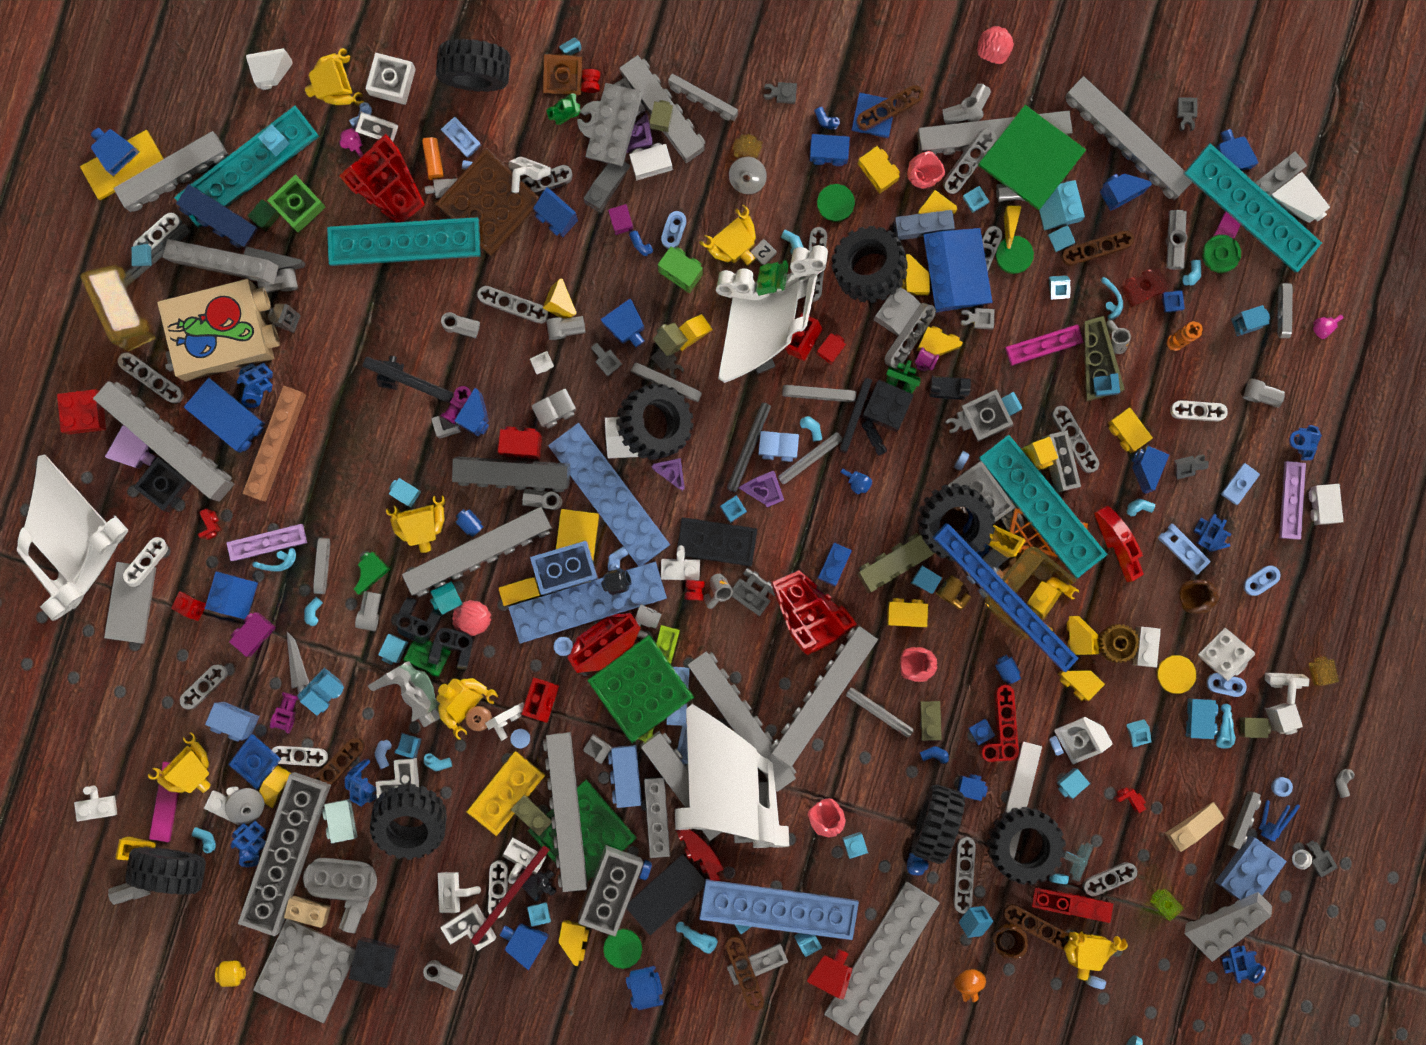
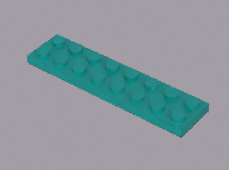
[174,106,320,228]
[1183,143,1322,272]
[327,217,481,266]
[978,435,1108,579]

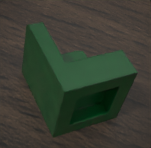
[248,199,280,232]

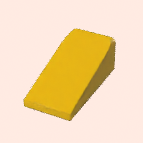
[1004,206,1021,249]
[499,577,541,606]

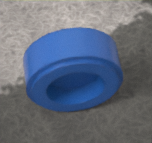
[638,859,652,880]

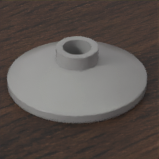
[729,157,767,194]
[225,788,264,824]

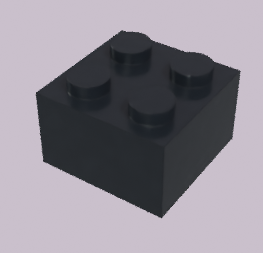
[862,380,914,432]
[134,457,192,513]
[348,937,400,988]

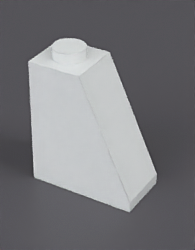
[1270,172,1330,223]

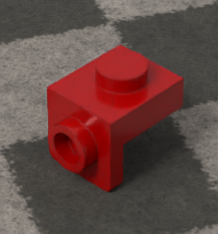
[198,509,221,540]
[171,591,206,621]
[1114,787,1146,813]

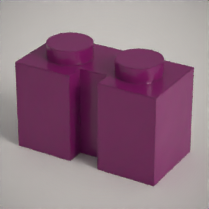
[229,612,276,657]

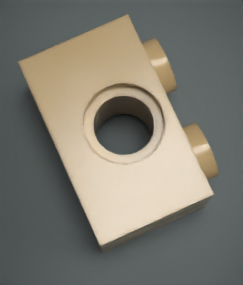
[284,896,331,928]

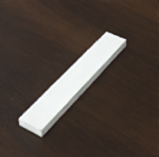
[1005,741,1042,859]

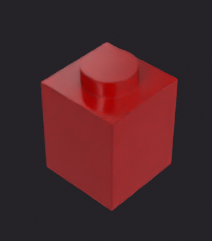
[816,333,846,365]

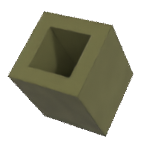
[650,100,673,132]
[653,323,688,356]
[1240,717,1271,738]

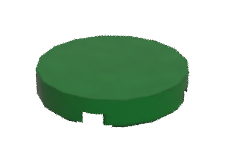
[817,184,855,222]
[1202,235,1241,273]
[995,236,1034,274]
[603,928,642,969]

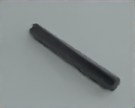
[362,357,453,403]

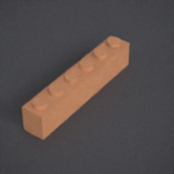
[242,386,306,502]

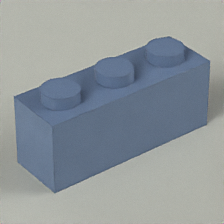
[893,210,955,240]

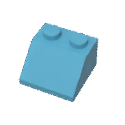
[1039,180,1085,230]

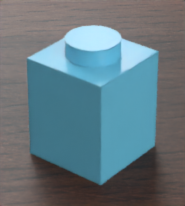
[258,124,290,156]
[389,478,421,507]
[378,634,408,665]
[1057,768,1090,799]
[842,832,868,859]

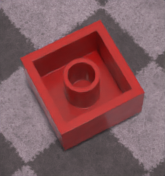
[57,389,106,435]
[498,426,542,459]

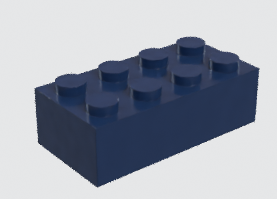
[176,184,259,248]

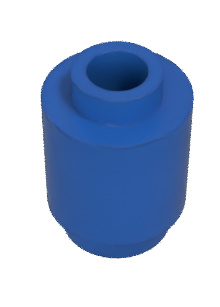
[456,509,484,538]
[995,655,1021,685]

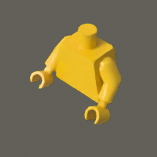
[305,48,364,106]
[699,205,756,266]
[386,495,445,553]
[1027,577,1079,631]
[436,678,498,740]
[148,732,211,793]
[1064,931,1128,980]

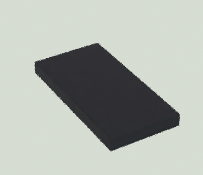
[676,517,757,567]
[626,854,705,935]

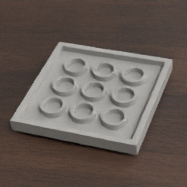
[253,919,356,1023]

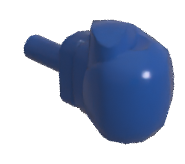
[841,469,872,494]
[907,853,929,875]

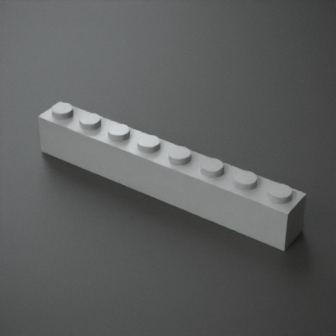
[1065,76,1192,200]
[917,111,1072,155]
[402,507,553,597]
[770,626,878,768]
[688,651,797,792]
[543,732,588,892]

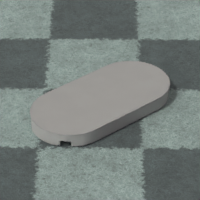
[303,858,377,902]

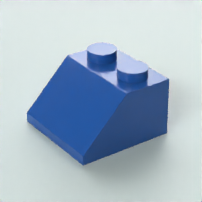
[1100,174,1152,211]
[533,187,578,237]
[455,388,489,437]
[1132,446,1169,493]
[205,572,258,619]

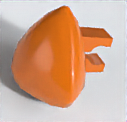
[954,969,986,1002]

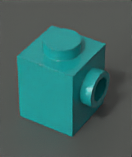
[430,581,463,614]

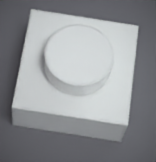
[530,351,554,374]

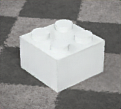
[366,53,416,105]

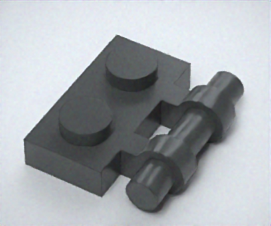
[732,568,775,617]

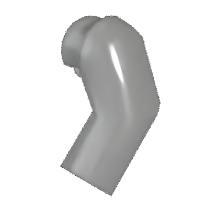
[1335,769,1354,798]

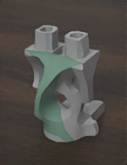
[368,661,440,727]

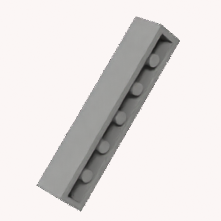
[619,55,705,163]
[113,131,228,212]
[163,239,279,284]
[640,731,721,840]

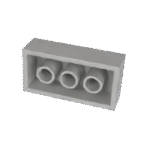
[578,845,643,936]

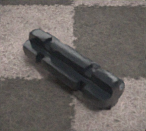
[862,420,887,456]

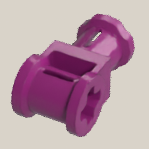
[915,347,939,372]
[441,386,471,425]
[270,692,299,734]

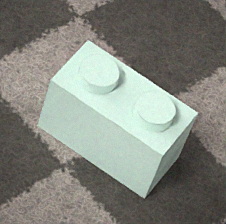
[322,799,358,843]

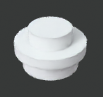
[1292,850,1312,869]

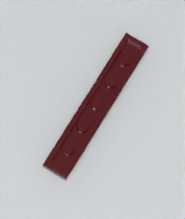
[471,845,550,945]

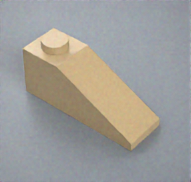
[1165,802,1224,852]

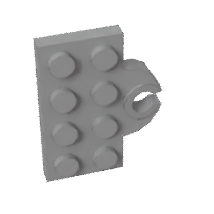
[578,83,643,166]

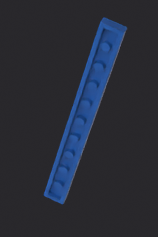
[932,523,1079,672]

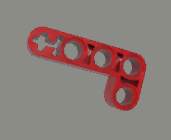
[979,684,1019,762]

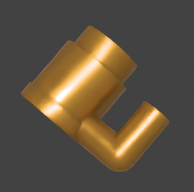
[936,575,971,610]

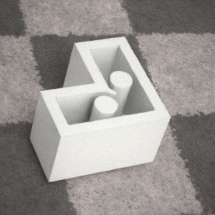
[376,758,419,798]
[440,904,497,951]

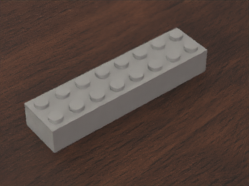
[93,381,234,502]
[238,772,331,936]

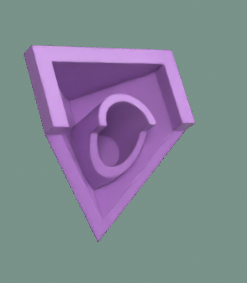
[626,112,653,153]
[652,458,685,492]
[738,471,784,507]

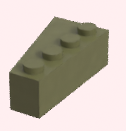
[1083,316,1125,402]
[857,533,935,593]

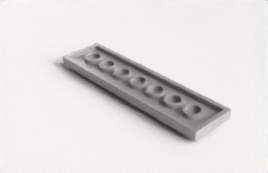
[824,881,940,1035]

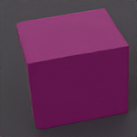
[609,204,634,235]

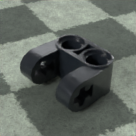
[929,375,971,400]
[396,596,443,644]
[427,628,472,672]

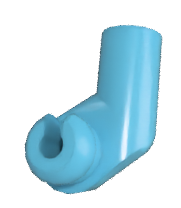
[800,416,822,442]
[1126,499,1155,516]
[304,597,323,626]
[423,753,452,771]
[192,827,216,853]

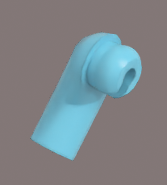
[781,230,803,254]
[1182,260,1201,286]

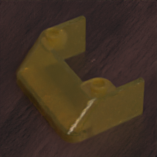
[80,265,156,351]
[985,547,1077,640]

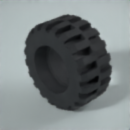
[436,39,511,92]
[832,226,908,303]
[616,384,694,460]
[917,483,995,561]
[370,784,447,860]
[911,784,965,864]
[987,807,1066,885]
[125,847,206,895]

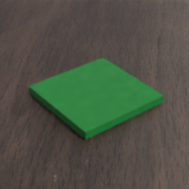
[978,105,1086,211]
[587,635,694,743]
[528,779,637,881]

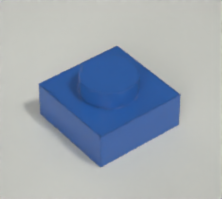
[1162,291,1185,313]
[968,719,995,745]

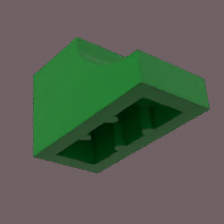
[354,552,390,595]

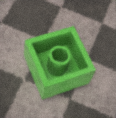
[267,174,326,232]
[658,246,703,294]

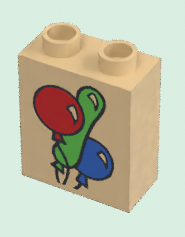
[157,279,280,382]

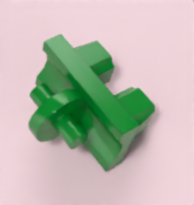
[546,94,581,125]
[886,360,921,394]

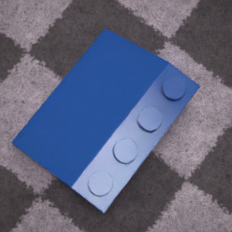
[923,228,993,313]

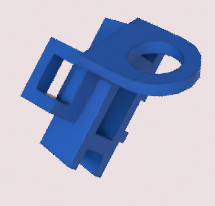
[237,363,273,408]
[1289,425,1322,460]
[1193,514,1231,552]
[345,759,377,807]
[231,821,266,867]
[1221,945,1266,984]

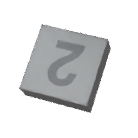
[751,239,777,265]

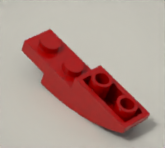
[1094,506,1144,582]
[676,829,723,881]
[1032,888,1114,923]

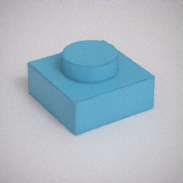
[963,186,989,213]
[527,902,551,926]

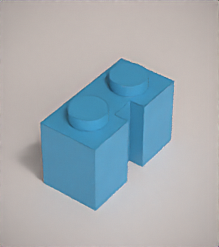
[1231,305,1270,336]
[297,667,344,715]
[1186,698,1218,739]

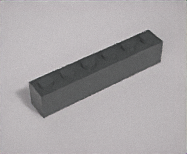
[452,456,570,492]

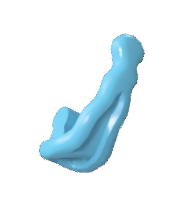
[1101,277,1123,320]
[252,548,296,571]
[1216,704,1235,748]
[676,922,718,954]

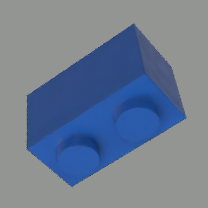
[809,134,850,166]
[817,543,852,586]

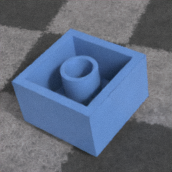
[205,702,260,741]

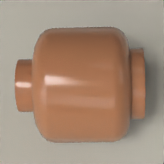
[466,706,492,731]

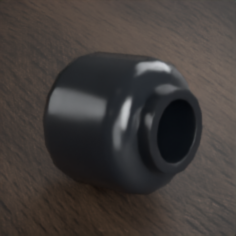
[601,568,632,596]

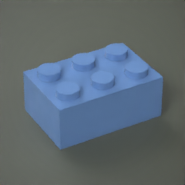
[530,541,598,595]
[608,745,642,808]
[1215,836,1287,900]

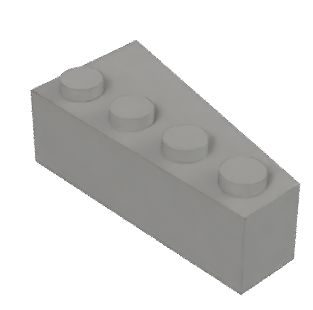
[1184,892,1272,962]

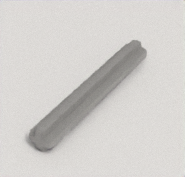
[778,433,843,484]
[846,688,913,737]

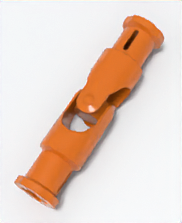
[1166,321,1203,351]

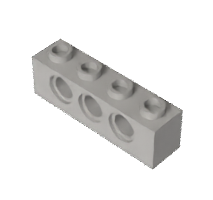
[644,777,670,858]

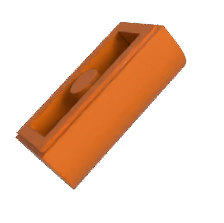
[422,137,444,180]

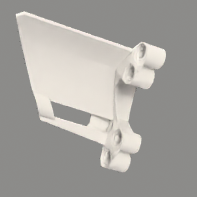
[716,245,828,383]
[17,455,128,621]
[675,704,789,848]

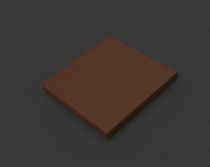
[435,148,540,256]

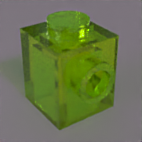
[1149,889,1184,922]

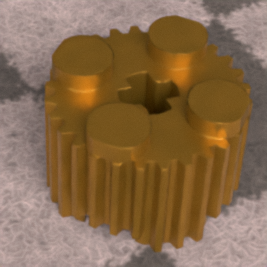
[1098,624,1140,663]

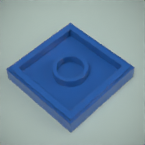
[852,93,896,138]
[228,734,281,789]

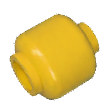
[215,961,246,987]

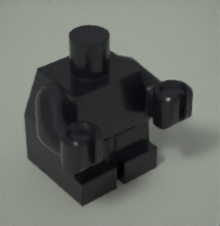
[375,356,404,390]
[522,869,557,901]

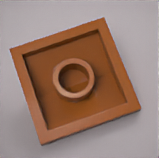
[543,54,582,95]

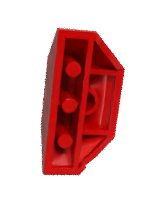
[568,613,641,673]

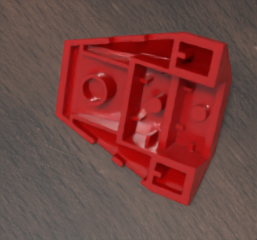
[339,134,425,223]
[771,570,857,655]

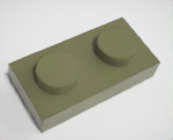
[920,701,942,741]
[511,795,552,836]

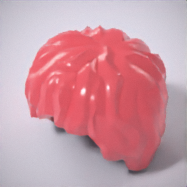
[977,26,1014,64]
[907,151,945,189]
[452,600,491,636]
[900,647,938,682]
[808,798,846,838]

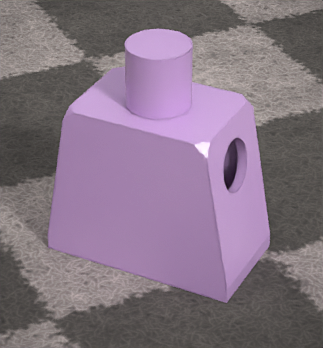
[105,425,157,469]

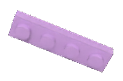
[1279,461,1306,540]
[227,524,307,562]

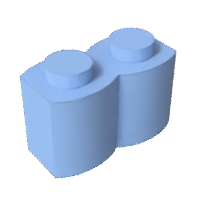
[759,431,799,462]

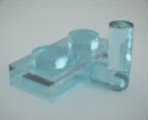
[1064,842,1094,882]

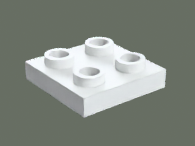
[1198,628,1255,681]

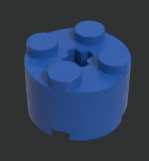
[626,966,663,1010]

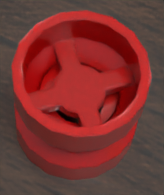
[581,69,601,93]
[684,580,705,601]

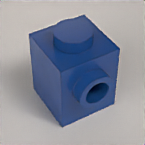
[957,774,988,801]

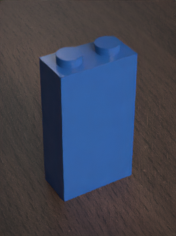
[184,378,265,453]

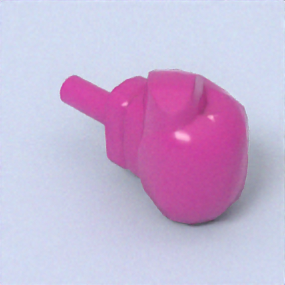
[339,128,363,158]
[1313,315,1343,339]

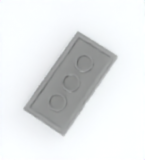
[104,562,156,643]

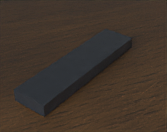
[839,378,872,454]

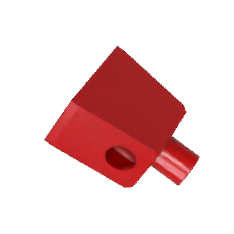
[807,949,852,1000]

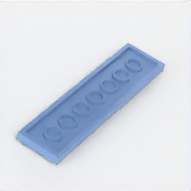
[548,423,670,566]
[508,561,667,643]
[699,879,859,940]

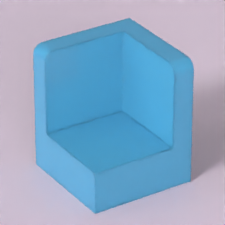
[1093,373,1120,397]
[720,495,747,523]
[911,566,942,594]
[395,733,422,758]
[959,906,993,938]

